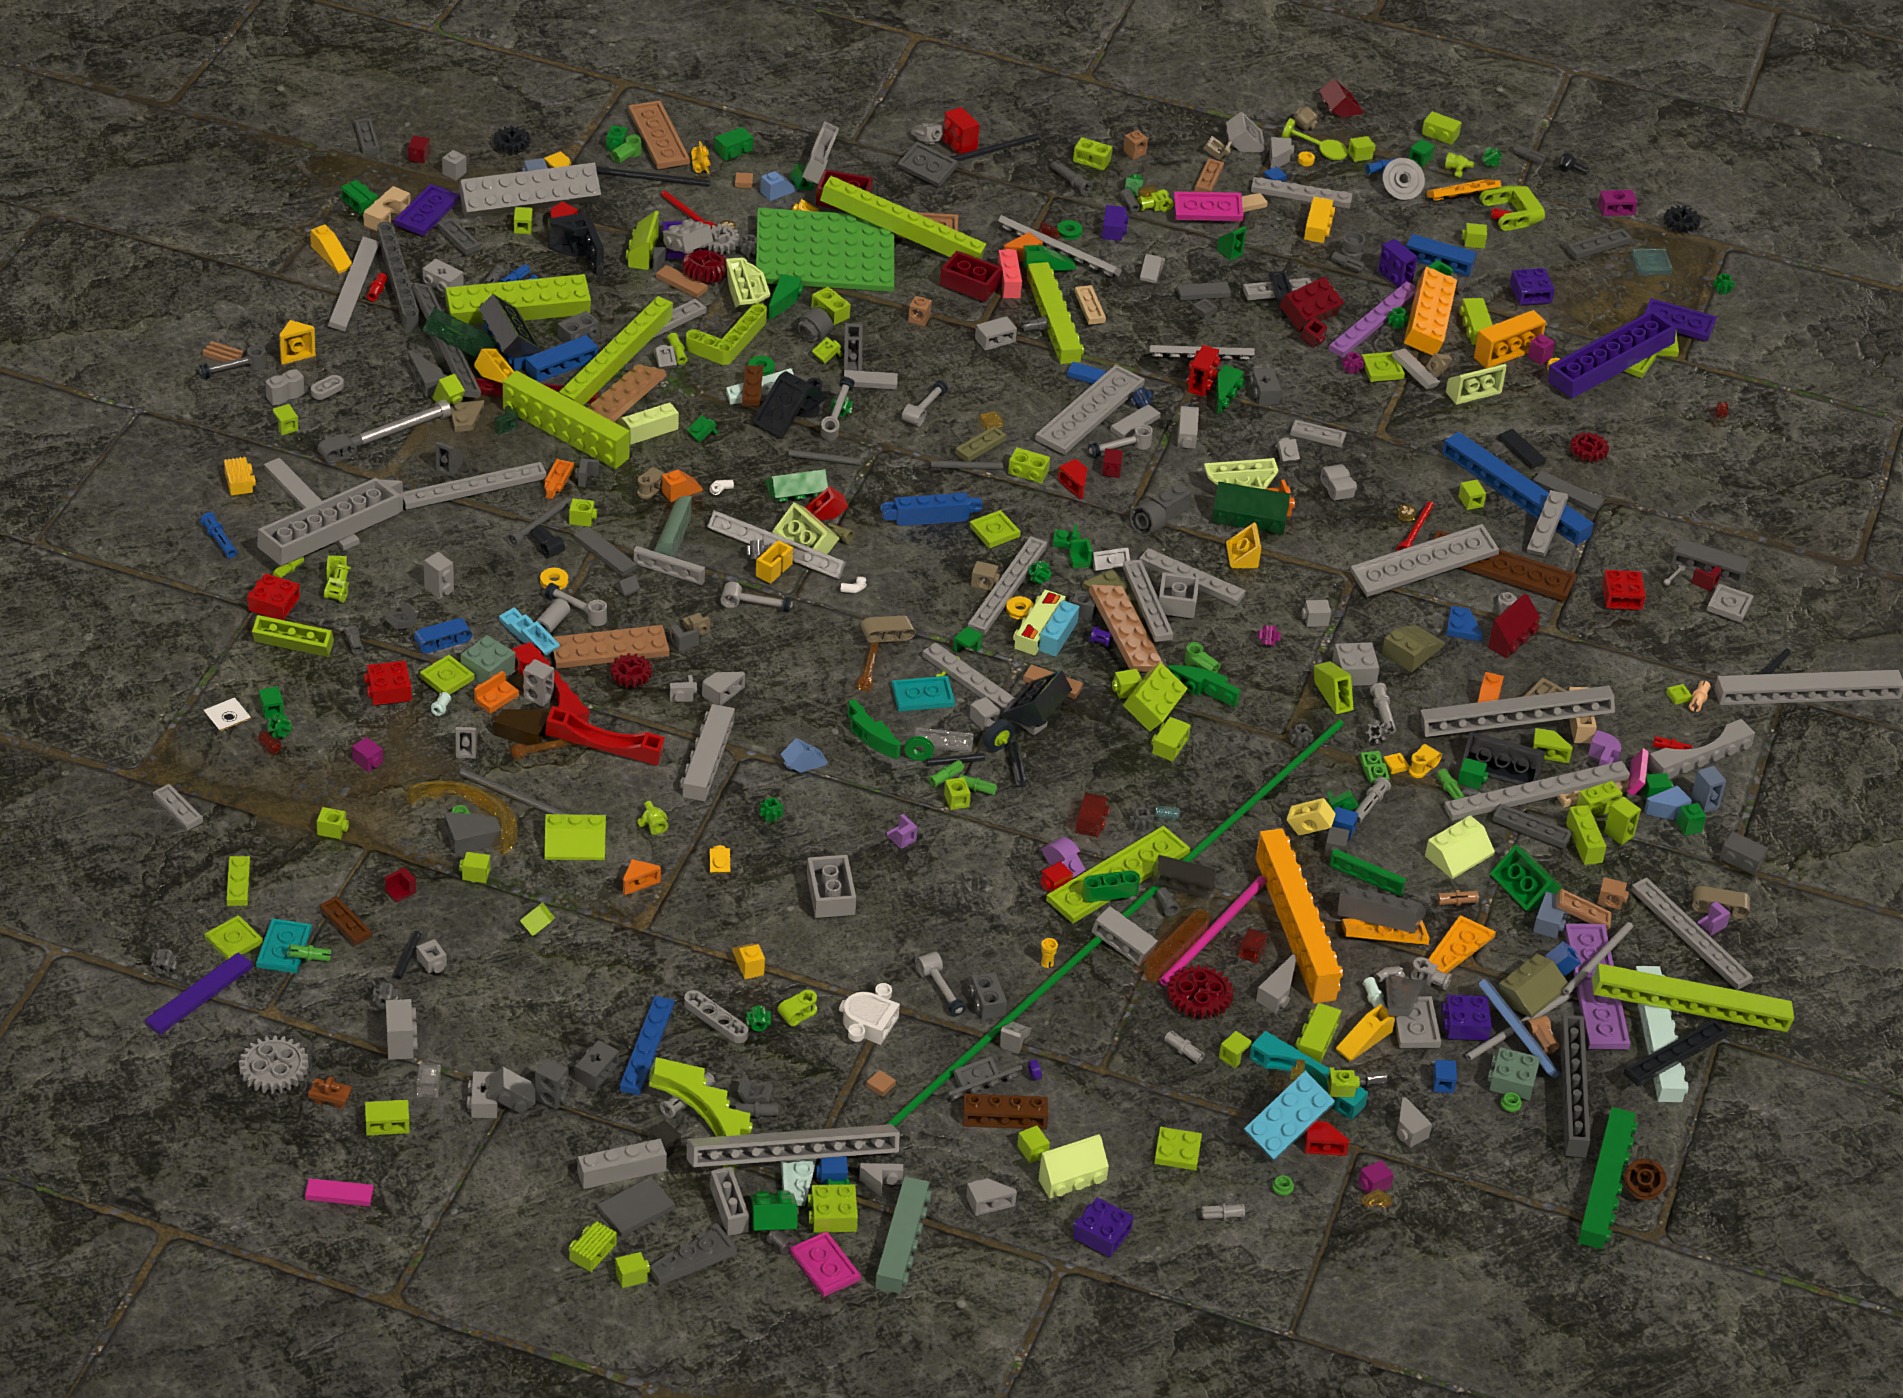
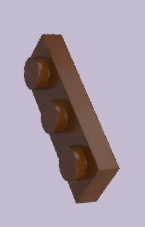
[742,365,763,406]
[320,896,372,946]

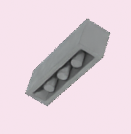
[578,1138,667,1189]

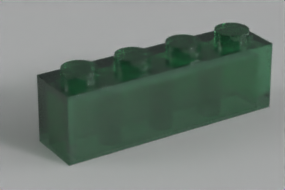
[423,308,497,358]

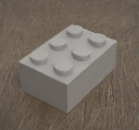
[807,855,856,918]

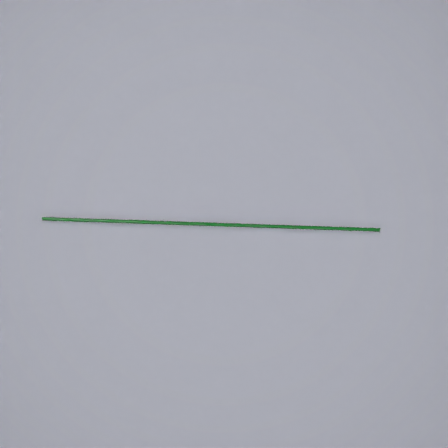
[885,719,1344,1127]

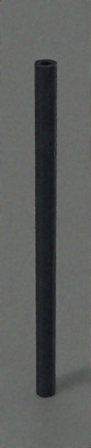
[950,133,1040,161]
[596,167,710,187]

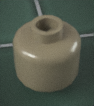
[1294,107,1318,131]

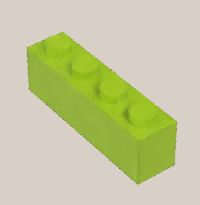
[252,615,334,657]

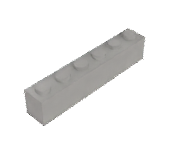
[680,704,735,802]

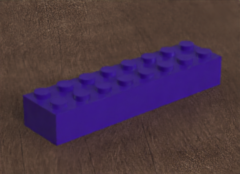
[1548,310,1676,399]

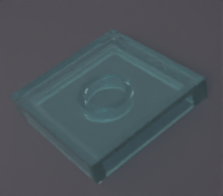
[1632,249,1673,275]

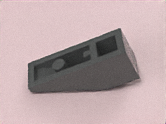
[844,323,863,371]
[408,350,447,397]

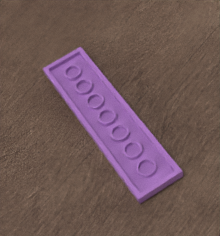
[1564,924,1630,1049]

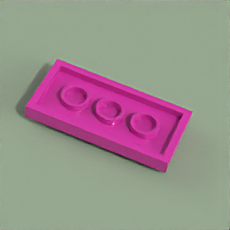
[1174,191,1243,221]

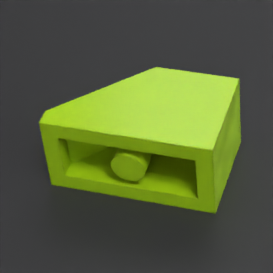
[433,373,465,405]
[1532,728,1573,763]

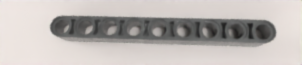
[378,221,419,331]

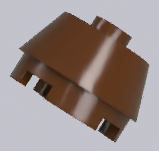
[1624,1159,1667,1200]

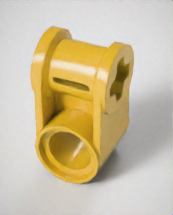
[1409,744,1442,778]

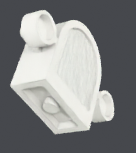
[839,983,900,1045]

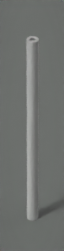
[1465,993,1572,1061]

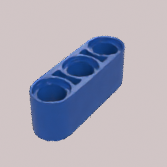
[414,618,473,653]

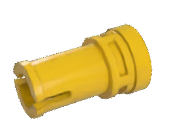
[1041,938,1058,968]

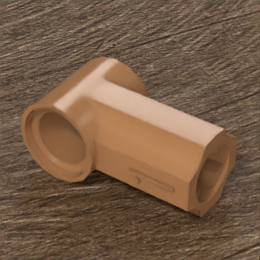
[1524,1015,1560,1055]

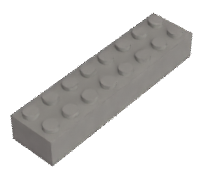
[459,163,601,218]
[257,478,400,566]

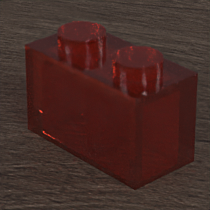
[1076,792,1111,838]

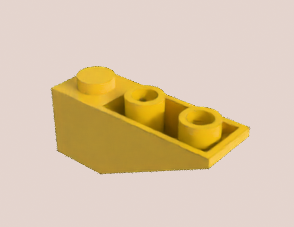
[1336,1004,1395,1062]

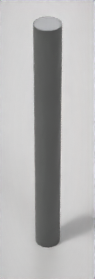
[789,449,861,466]
[931,461,1003,470]

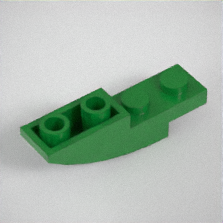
[1168,665,1241,707]
[847,699,901,759]

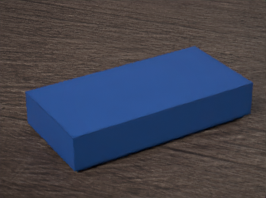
[1067,362,1106,384]

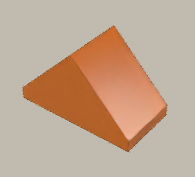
[623,859,661,895]

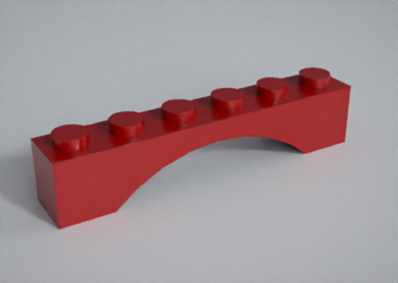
[511,642,590,723]
[545,706,665,766]

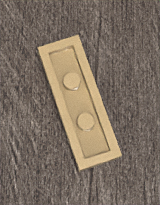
[1075,285,1106,325]

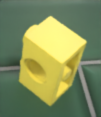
[1287,798,1336,836]

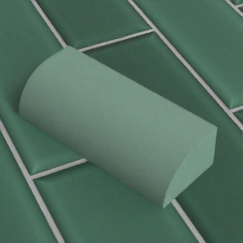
[654,496,692,558]

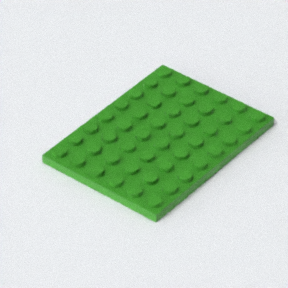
[756,208,894,292]

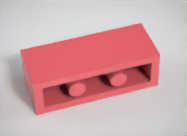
[998,249,1022,298]

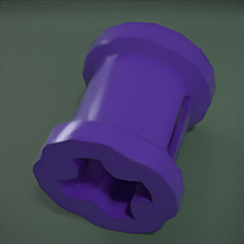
[1090,626,1113,647]

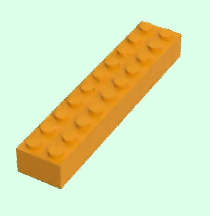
[1256,828,1343,1003]

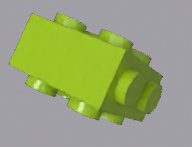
[808,1185,858,1233]

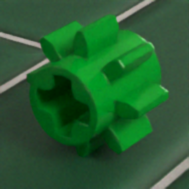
[1482,147,1503,168]
[1713,273,1735,295]
[1387,307,1409,329]
[830,395,853,417]
[1028,560,1051,584]
[268,714,292,739]
[760,798,783,822]
[746,1006,771,1031]

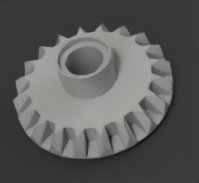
[1382,158,1425,201]

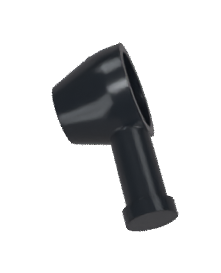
[1559,153,1590,175]

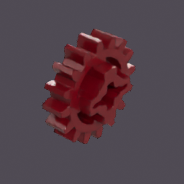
[1570,432,1609,463]
[611,653,652,688]

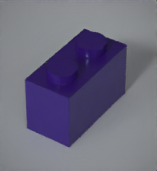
[1102,205,1129,241]

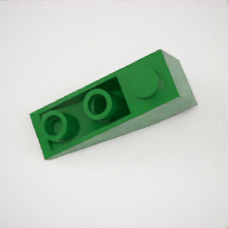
[1022,245,1076,272]
[1216,365,1245,414]

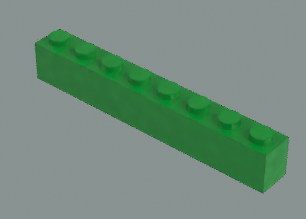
[1578,1107,1638,1250]

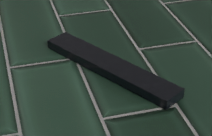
[1623,1019,1729,1087]

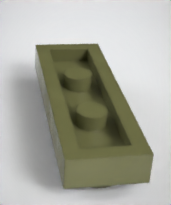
[955,426,1007,462]

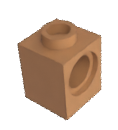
[1123,130,1148,160]
[908,296,932,327]
[1597,877,1629,910]

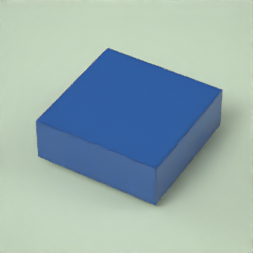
[1263,167,1287,182]

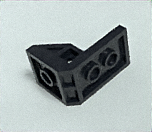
[548,213,604,276]
[752,370,827,439]

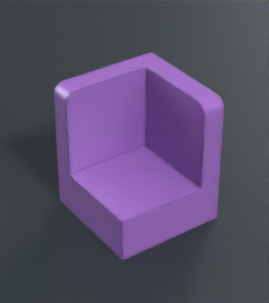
[887,814,917,849]
[1697,901,1730,936]

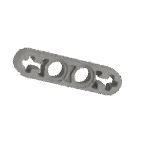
[684,990,748,1043]

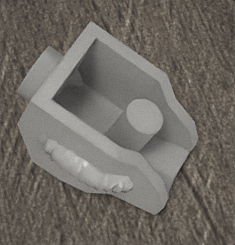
[911,123,943,144]

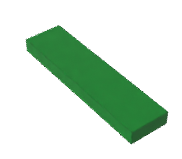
[1329,848,1407,896]

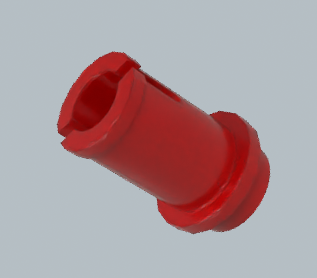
[1490,207,1512,221]

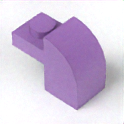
[1588,730,1621,766]
[1041,837,1085,878]

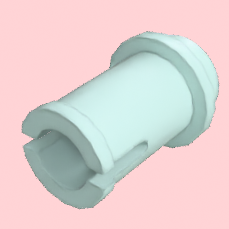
[431,692,451,716]

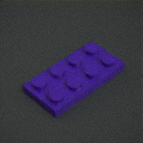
[394,184,460,236]
[1644,298,1717,341]

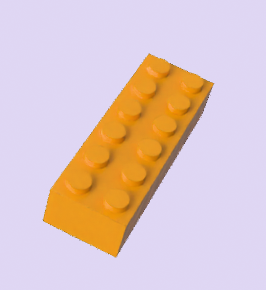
[1404,267,1457,356]

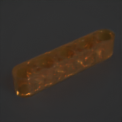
[1145,910,1210,982]

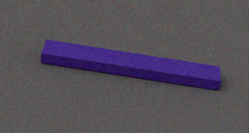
[145,953,253,1035]

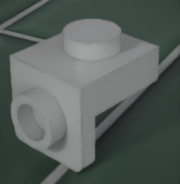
[1275,438,1300,463]
[669,675,697,702]

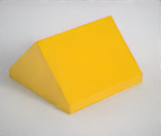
[279,320,316,365]
[1226,522,1261,568]

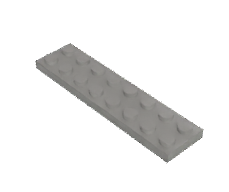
[1035,365,1145,455]
[1350,524,1499,597]

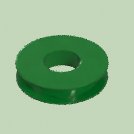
[1057,220,1083,240]
[748,356,775,376]
[904,736,934,761]

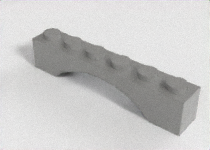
[802,121,839,184]
[1647,719,1755,779]

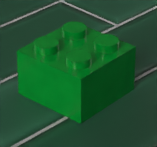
[751,1190,797,1230]

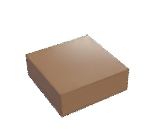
[735,172,753,189]
[866,1070,896,1097]

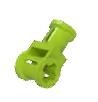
[1138,189,1174,211]
[324,563,351,603]

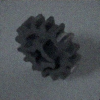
[494,126,530,154]
[1663,205,1701,234]

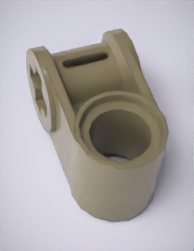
[637,467,666,499]

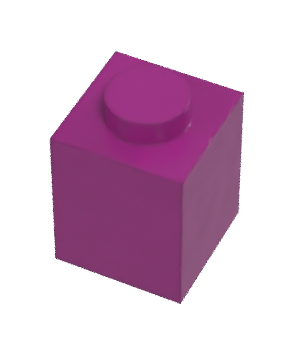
[1528,334,1555,365]
[352,737,383,772]
[1358,1160,1394,1197]

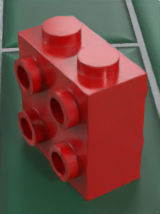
[1186,345,1221,397]
[1602,570,1646,610]
[247,573,300,620]
[364,661,412,705]

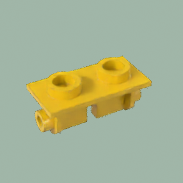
[691,141,711,174]

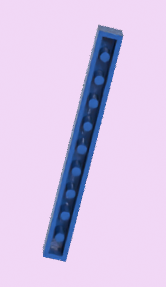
[1442,432,1594,546]

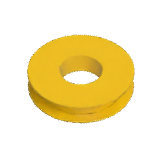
[540,568,568,590]
[1006,596,1034,620]

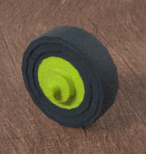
[983,719,1015,752]

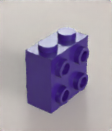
[1378,239,1417,288]
[1510,268,1555,305]
[1441,995,1492,1040]
[1073,1197,1134,1258]

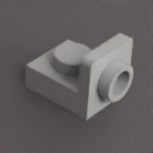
[653,345,677,369]

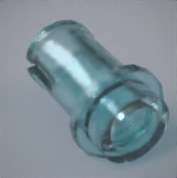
[1155,805,1180,821]

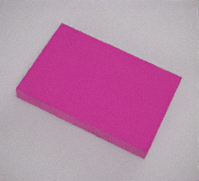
[790,1231,861,1297]

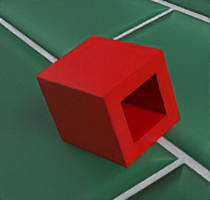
[1040,861,1073,893]

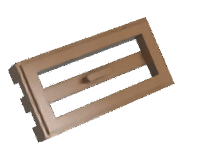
[203,341,243,362]

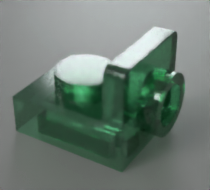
[495,405,519,435]

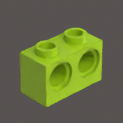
[1073,137,1113,170]
[811,287,851,325]
[1008,447,1050,484]
[1576,781,1623,817]

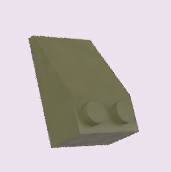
[1382,625,1445,672]

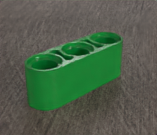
[1082,870,1140,902]

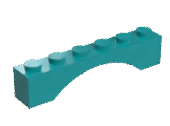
[1249,1031,1368,1120]

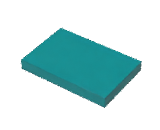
[891,676,955,712]
[256,918,312,974]

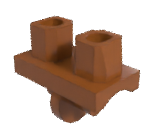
[308,1076,352,1109]

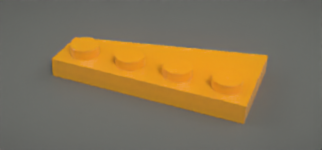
[1426,179,1501,200]
[1428,915,1496,974]
[1342,918,1429,945]

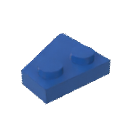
[1446,605,1483,642]

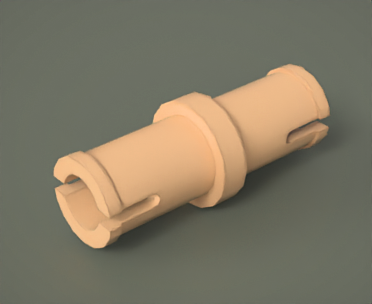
[1689,681,1711,712]

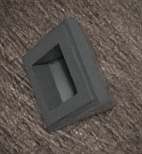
[614,575,640,597]

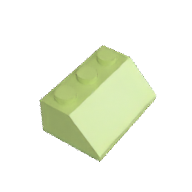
[1446,364,1507,405]
[615,403,679,445]
[772,502,839,554]
[1425,815,1495,879]
[1039,1135,1109,1199]

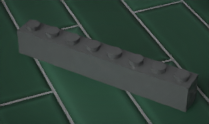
[1559,1015,1590,1158]

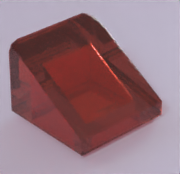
[1040,222,1060,240]

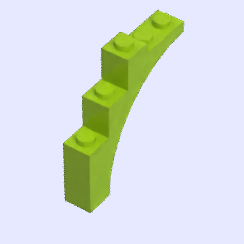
[649,1057,753,1170]

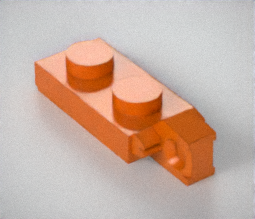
[544,459,574,499]

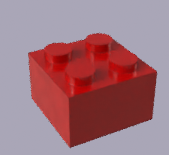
[942,107,980,154]

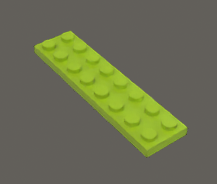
[1046,825,1190,923]

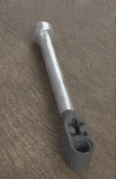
[317,399,452,463]

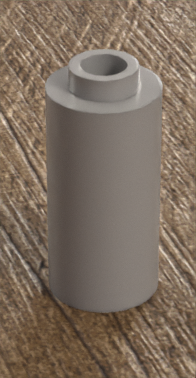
[535,598,570,634]

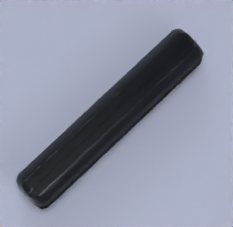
[1008,741,1027,787]

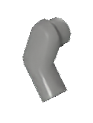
[1374,966,1405,983]

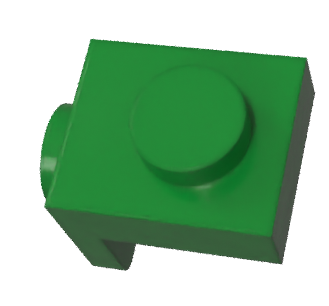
[1125,174,1145,197]
[687,415,719,443]
[1326,790,1359,811]

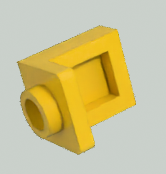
[709,845,730,874]

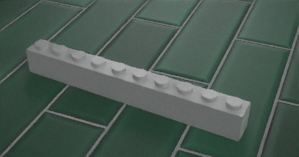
[1714,670,1903,705]
[1421,686,1615,737]
[687,1124,900,1167]

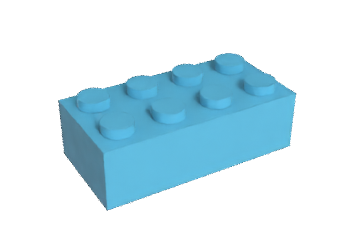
[1244,1071,1335,1162]

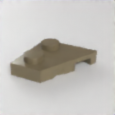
[450,400,484,432]

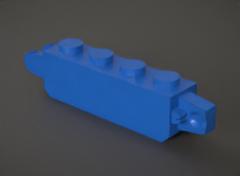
[880,492,982,526]

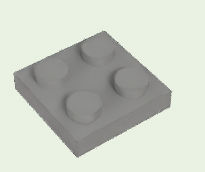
[1707,584,1754,623]

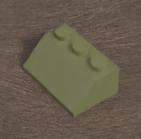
[1499,953,1568,1018]

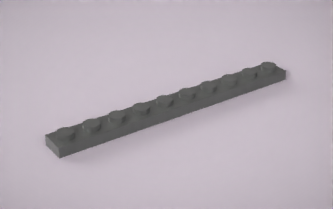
[412,283,482,398]

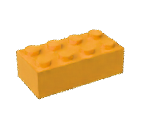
[1474,310,1546,369]

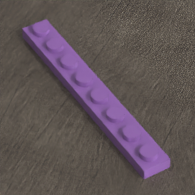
[1329,281,1417,358]

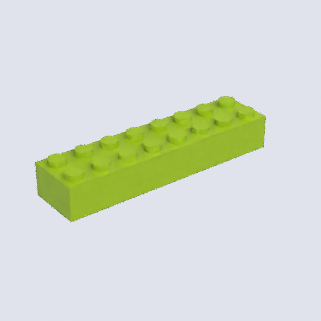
[445,274,591,328]
[503,371,630,469]

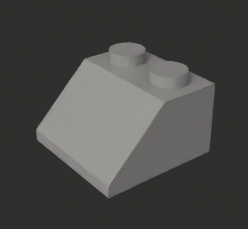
[1226,111,1265,152]

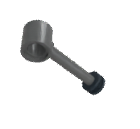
[199,345,267,379]

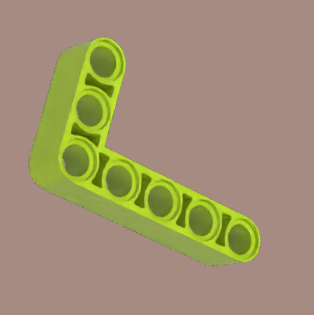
[686,303,767,365]

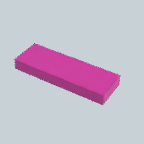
[1627,748,1649,796]
[305,1178,374,1206]

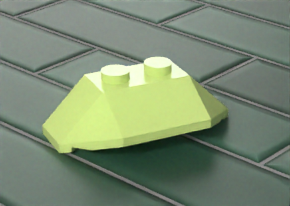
[726,258,770,308]
[1204,458,1278,489]

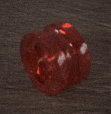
[1716,402,1728,418]

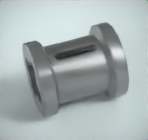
[767,1230,796,1255]

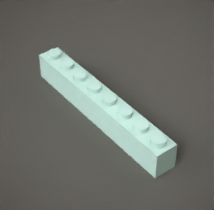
[1635,966,1688,1102]

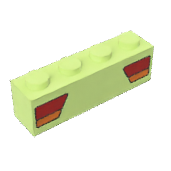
[1013,590,1066,655]

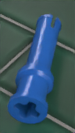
[200,512,238,558]

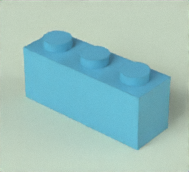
[1039,600,1080,657]

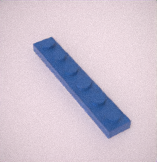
[620,996,675,1096]

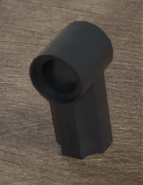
[531,524,565,558]

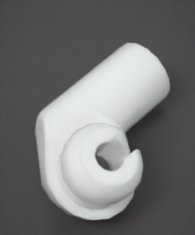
[710,480,734,495]
[841,577,867,593]

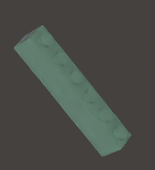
[875,1176,932,1294]

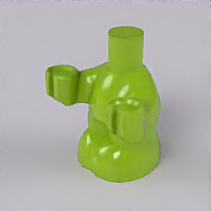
[1445,152,1474,178]
[637,801,669,835]

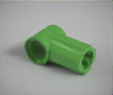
[610,135,642,164]
[1184,642,1221,673]

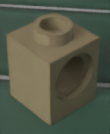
[971,561,1000,591]

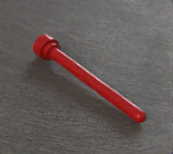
[661,190,718,229]
[1396,501,1434,551]

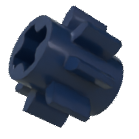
[1131,386,1153,408]

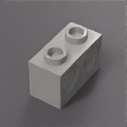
[523,659,554,707]

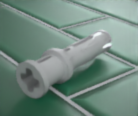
[1370,683,1396,735]
[1354,777,1391,824]
[660,1072,715,1119]

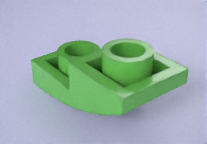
[1359,751,1390,783]

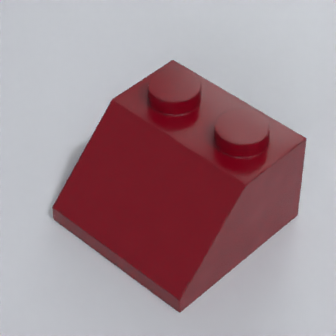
[1320,78,1364,118]

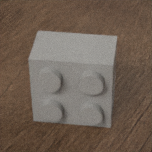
[1159,572,1200,618]
[1332,642,1379,686]
[386,999,418,1060]

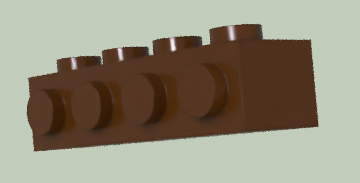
[962,1094,1048,1130]

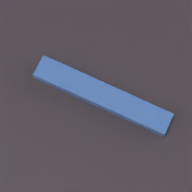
[1479,979,1561,1078]

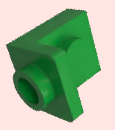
[1053,524,1081,549]

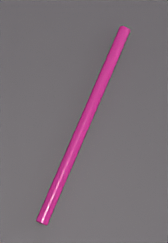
[1159,876,1267,986]

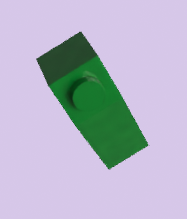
[769,274,804,319]

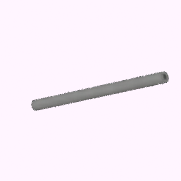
[1563,922,1633,995]

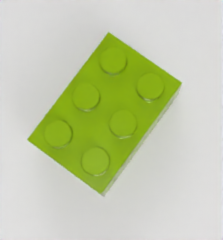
[1123,662,1188,731]

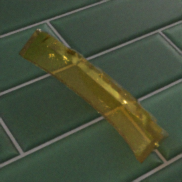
[408,781,518,855]

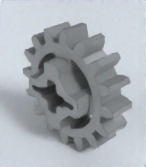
[704,224,739,254]

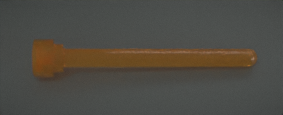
[857,642,879,691]
[511,739,577,760]

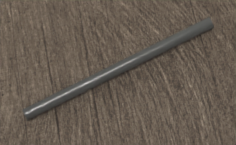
[459,768,570,815]

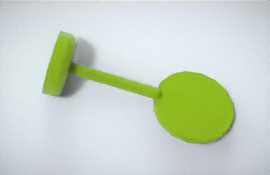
[1281,118,1348,160]

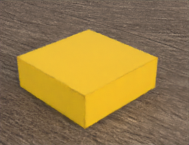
[1382,753,1409,774]

